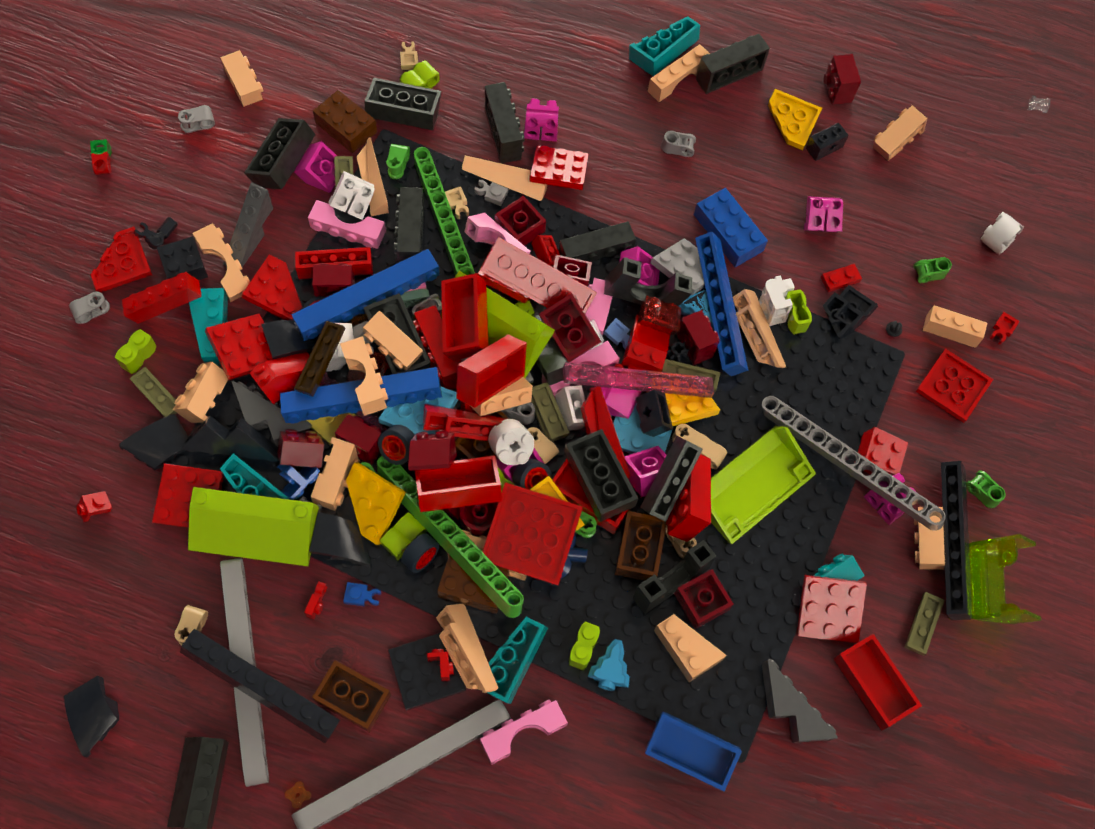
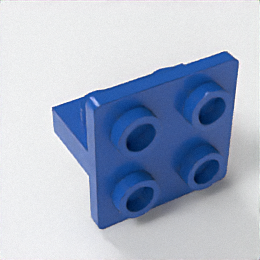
[277,465,320,500]

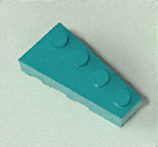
[629,16,700,76]
[189,288,228,366]
[220,453,290,500]
[487,617,548,704]

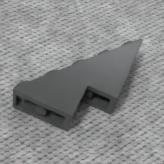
[223,182,273,267]
[232,381,312,447]
[761,659,838,743]

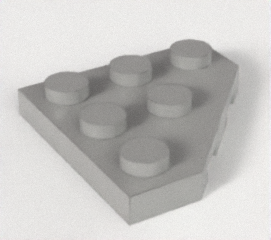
[651,238,705,295]

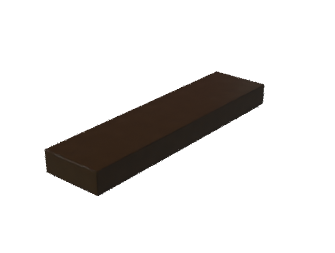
[294,321,346,397]

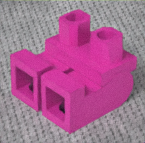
[524,98,559,142]
[804,196,843,232]
[864,473,916,525]

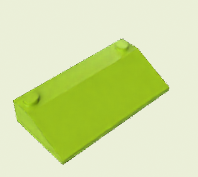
[440,271,555,378]
[711,426,816,544]
[188,487,319,567]

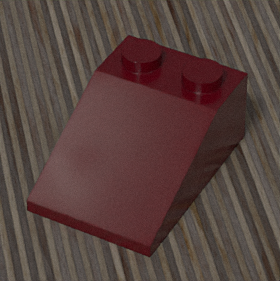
[539,293,602,362]

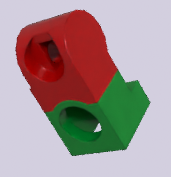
[90,139,112,175]

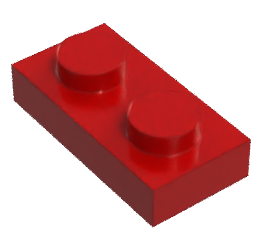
[821,264,862,292]

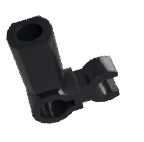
[133,217,178,250]

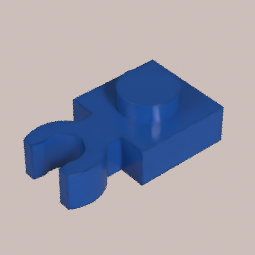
[343,582,381,607]

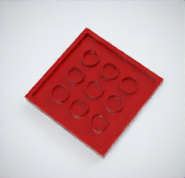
[482,482,583,586]

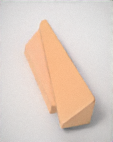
[357,138,389,216]
[462,155,548,201]
[733,289,786,368]
[436,604,498,693]

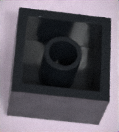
[157,236,208,280]

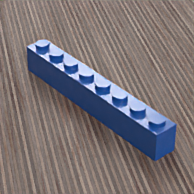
[695,231,748,376]
[291,249,440,341]
[280,367,442,423]

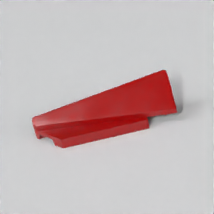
[580,386,631,478]
[423,404,521,441]

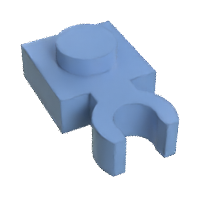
[603,318,630,350]

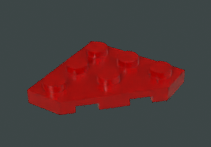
[91,227,152,293]
[242,254,302,320]

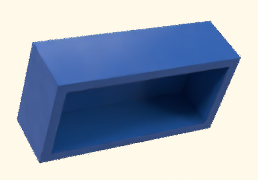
[694,188,768,267]
[645,711,742,792]

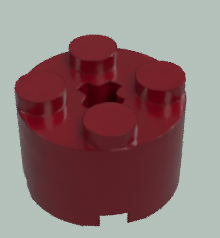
[460,502,498,537]

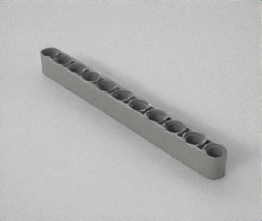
[762,396,945,531]
[220,558,269,787]
[292,700,511,829]

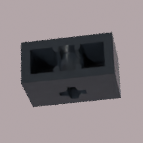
[806,123,849,161]
[636,389,673,437]

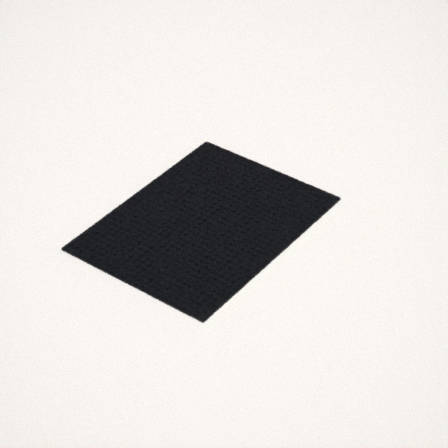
[171,129,905,763]

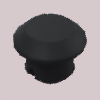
[886,321,902,337]

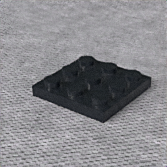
[388,633,466,711]

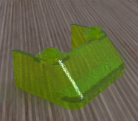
[969,534,1041,624]

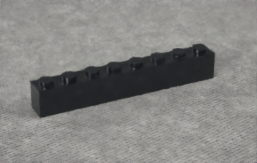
[941,461,972,620]
[180,629,340,743]

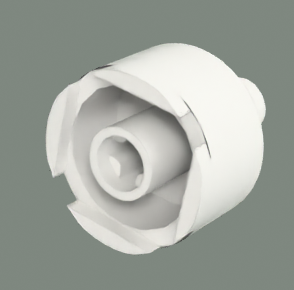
[981,212,1024,255]
[488,419,534,465]

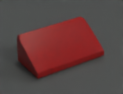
[531,235,560,267]

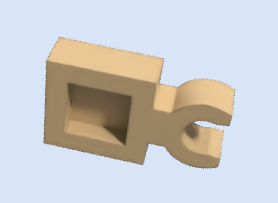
[400,41,418,70]
[445,187,469,219]

